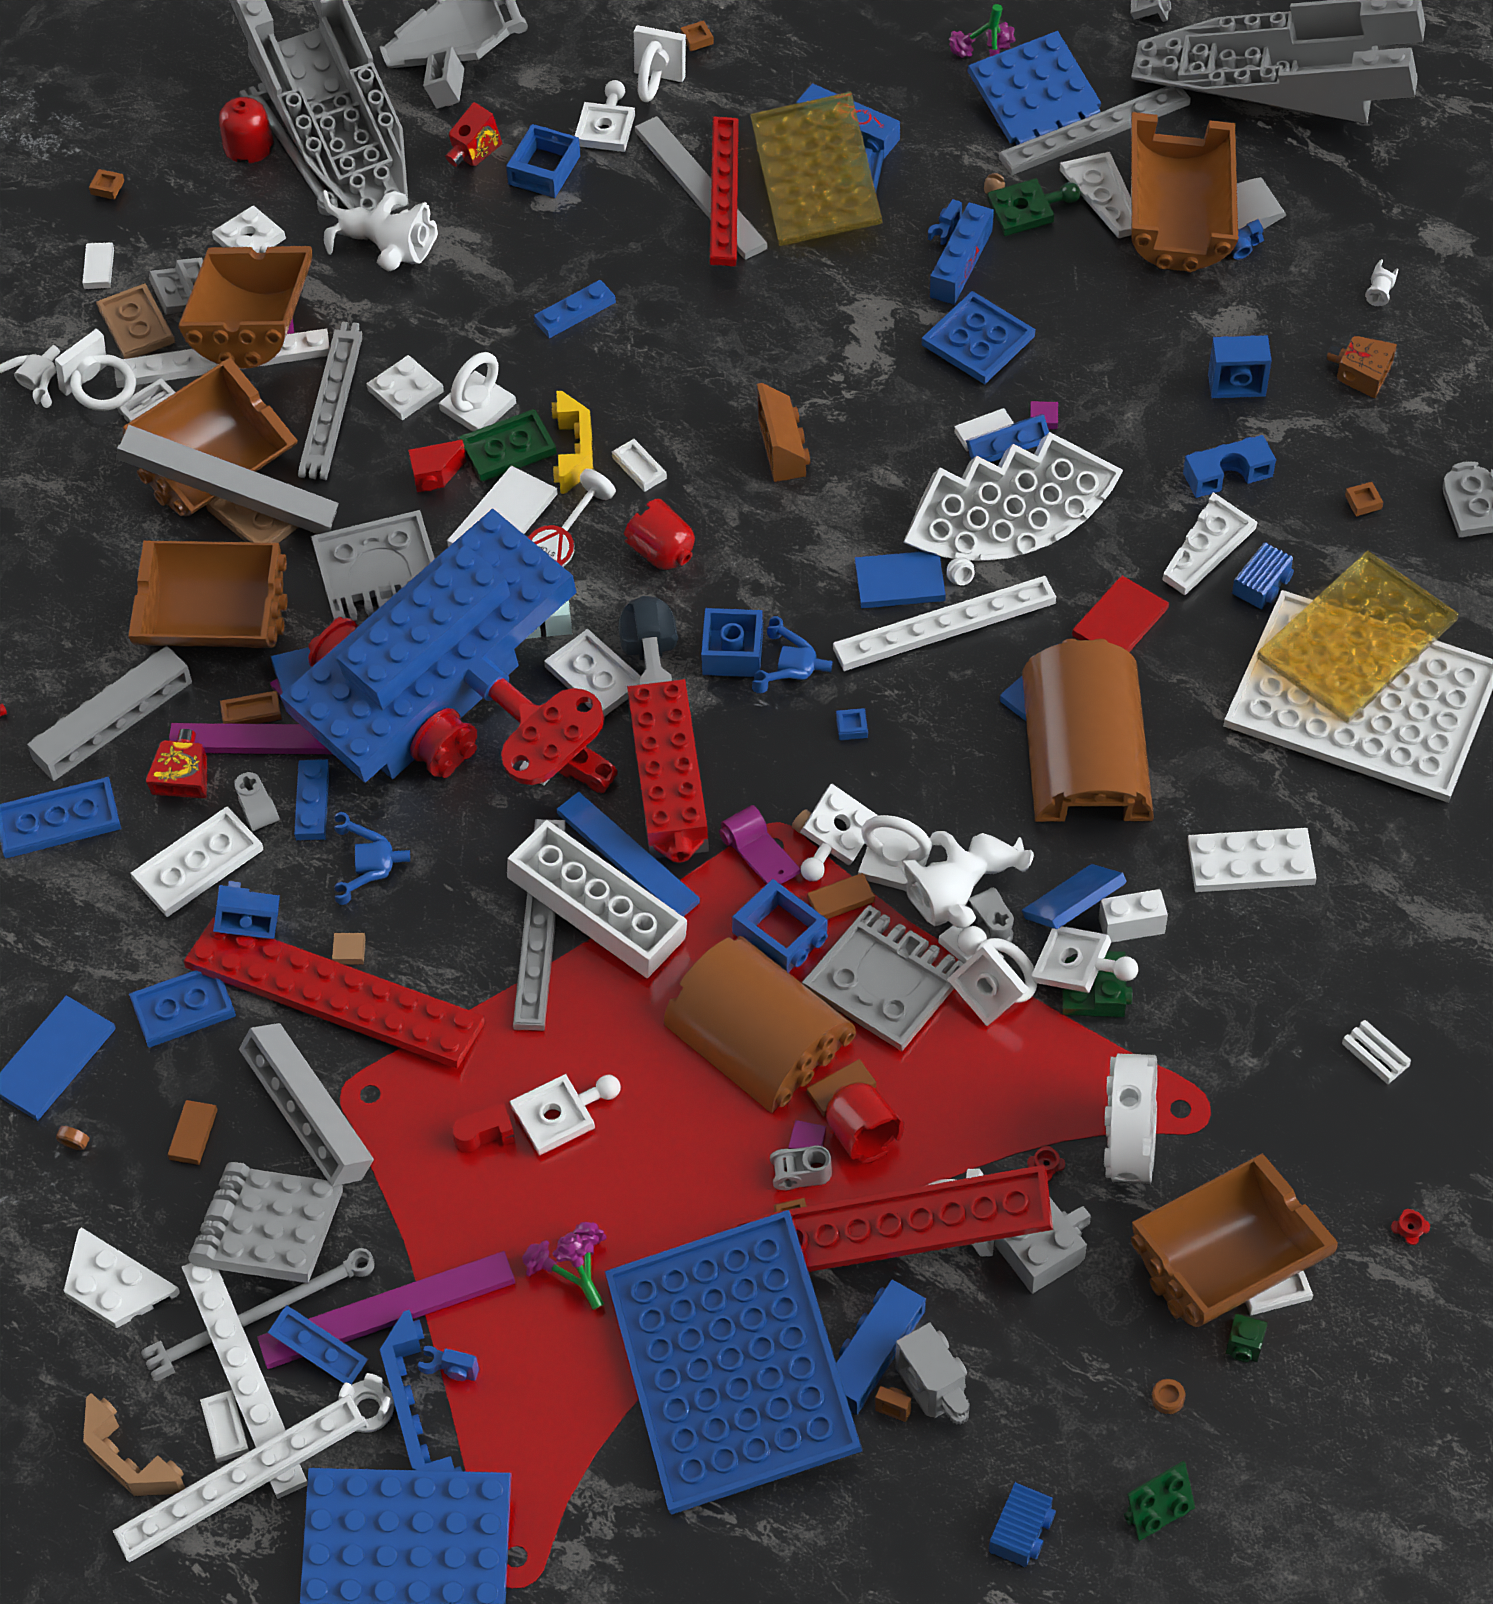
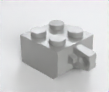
[995,1198,1091,1294]

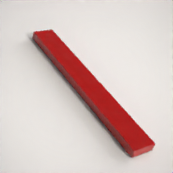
[709,117,738,266]

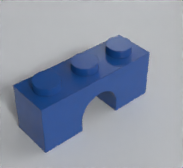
[1183,435,1276,498]

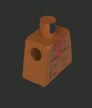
[1327,336,1397,398]

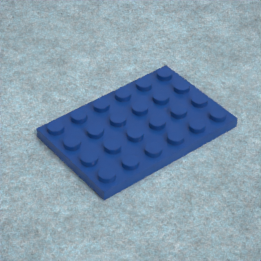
[300,1468,511,1604]

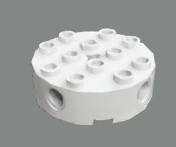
[1104,1053,1157,1184]

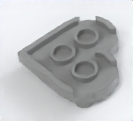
[1442,462,1493,537]

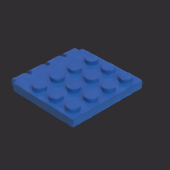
[967,31,1101,145]

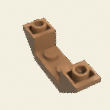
[83,1393,186,1496]

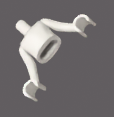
[0,345,60,408]

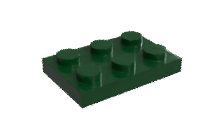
[459,409,557,482]

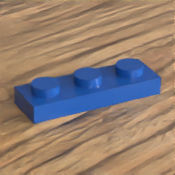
[534,280,616,338]
[966,414,1049,462]
[294,759,329,841]
[268,1305,368,1384]

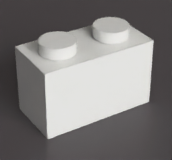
[1099,889,1168,943]

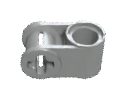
[235,772,280,832]
[966,887,1014,942]
[770,1145,832,1190]

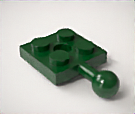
[987,178,1081,236]

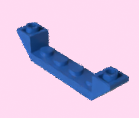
[380,1310,462,1472]

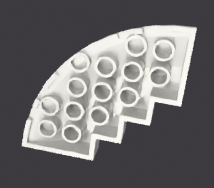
[903,432,1123,561]

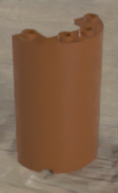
[1131,112,1238,272]
[1022,639,1154,822]

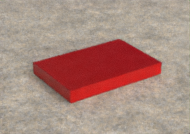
[1072,575,1169,652]

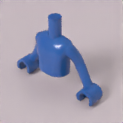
[752,616,833,693]
[334,812,411,905]

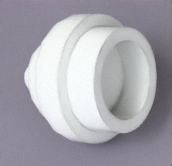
[947,557,975,585]

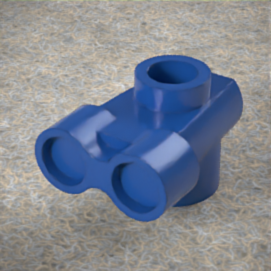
[1230,219,1264,260]

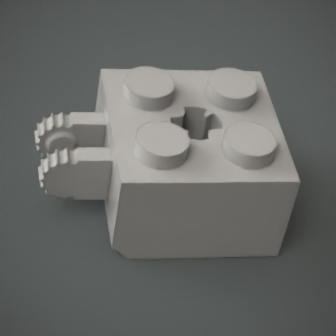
[895,1323,970,1425]

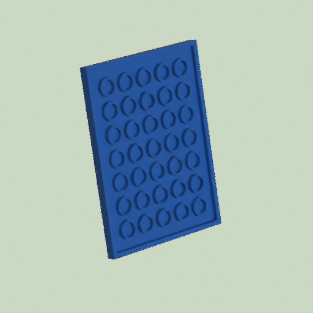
[605,1210,862,1515]

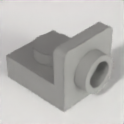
[1131,0,1171,22]

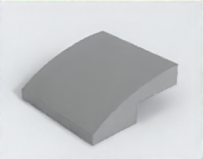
[1237,177,1286,229]
[149,257,203,315]

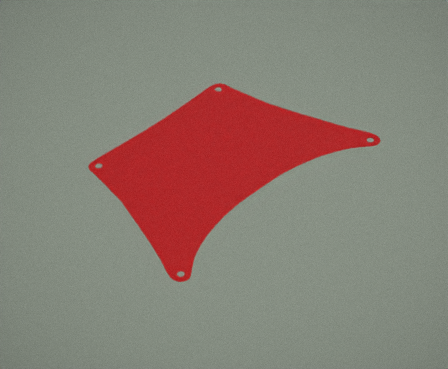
[340,822,1211,1588]

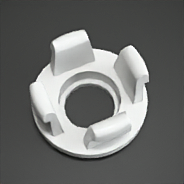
[339,1373,394,1433]

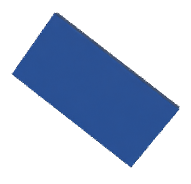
[0,777,121,859]
[0,995,116,1121]

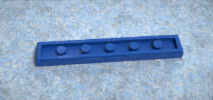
[557,792,700,917]

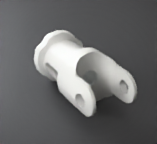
[1365,259,1398,306]

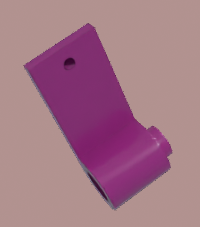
[719,805,801,885]

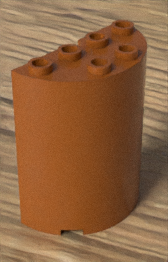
[179,246,312,369]
[121,357,298,517]
[129,541,288,648]
[664,936,856,1113]
[1131,1153,1338,1327]

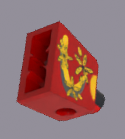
[445,102,503,167]
[146,729,207,799]

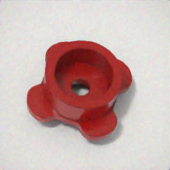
[1027,1146,1066,1181]
[1391,1209,1430,1245]

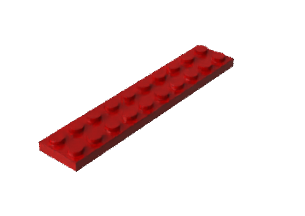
[184,917,485,1069]
[731,1165,1053,1272]

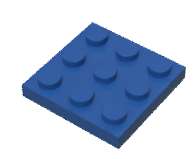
[921,291,1035,384]

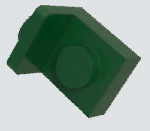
[1225,1314,1268,1363]

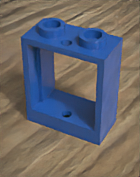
[506,124,581,198]
[732,879,828,973]

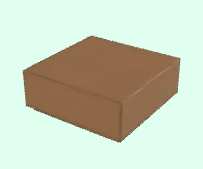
[332,933,366,964]

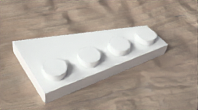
[1060,152,1131,238]
[1163,492,1257,595]

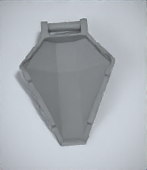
[380,0,528,69]

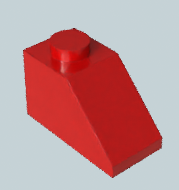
[409,440,466,492]

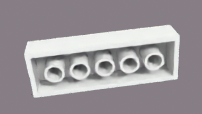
[507,820,687,979]

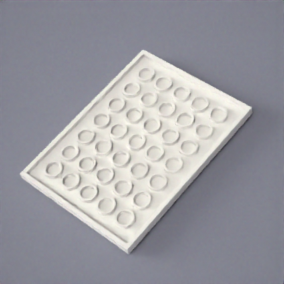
[1223,590,1493,803]

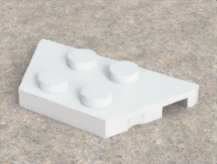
[64,1228,180,1328]

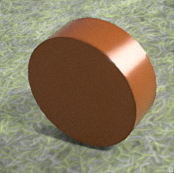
[56,1126,90,1150]
[1151,1379,1186,1414]

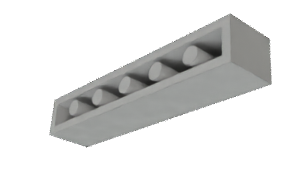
[27,646,192,781]
[239,1023,374,1186]

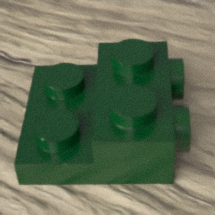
[1063,951,1132,1017]

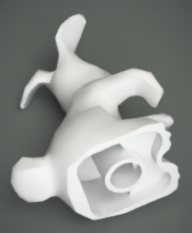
[323,190,438,272]
[902,831,1034,929]

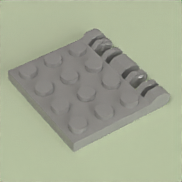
[311,510,435,621]
[802,905,964,1051]
[188,1162,343,1283]

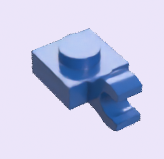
[928,199,962,245]
[418,1346,479,1381]

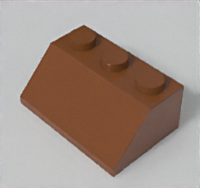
[757,383,810,482]

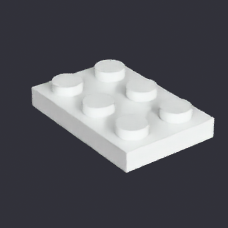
[544,629,641,716]

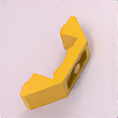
[552,391,593,494]

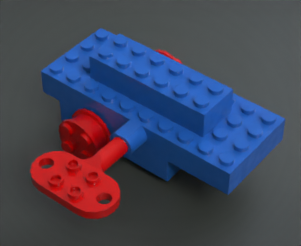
[280,508,604,785]

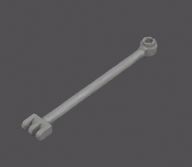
[239,83,339,216]
[141,1248,374,1381]

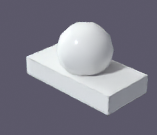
[938,925,1004,963]

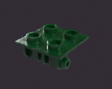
[1124,1461,1195,1541]

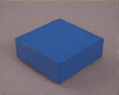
[836,708,868,740]

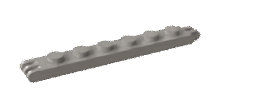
[298,322,362,480]

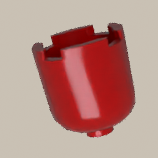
[219,97,274,163]
[624,499,695,570]
[826,1082,905,1163]

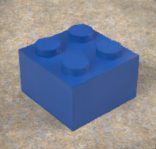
[1208,335,1272,398]
[701,608,763,677]

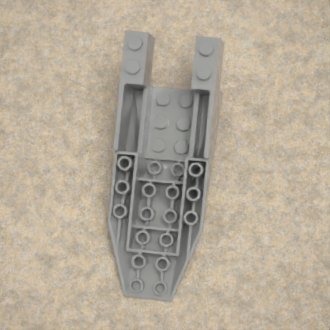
[229,0,409,211]
[1131,0,1426,124]

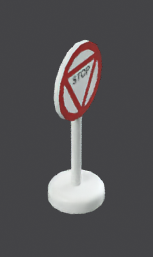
[528,468,616,567]

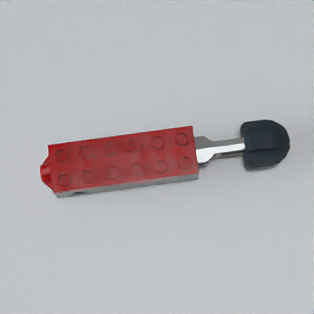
[618,596,709,862]

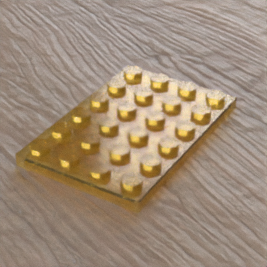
[750,92,882,246]
[1257,551,1459,723]

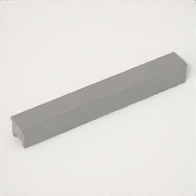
[116,425,339,534]

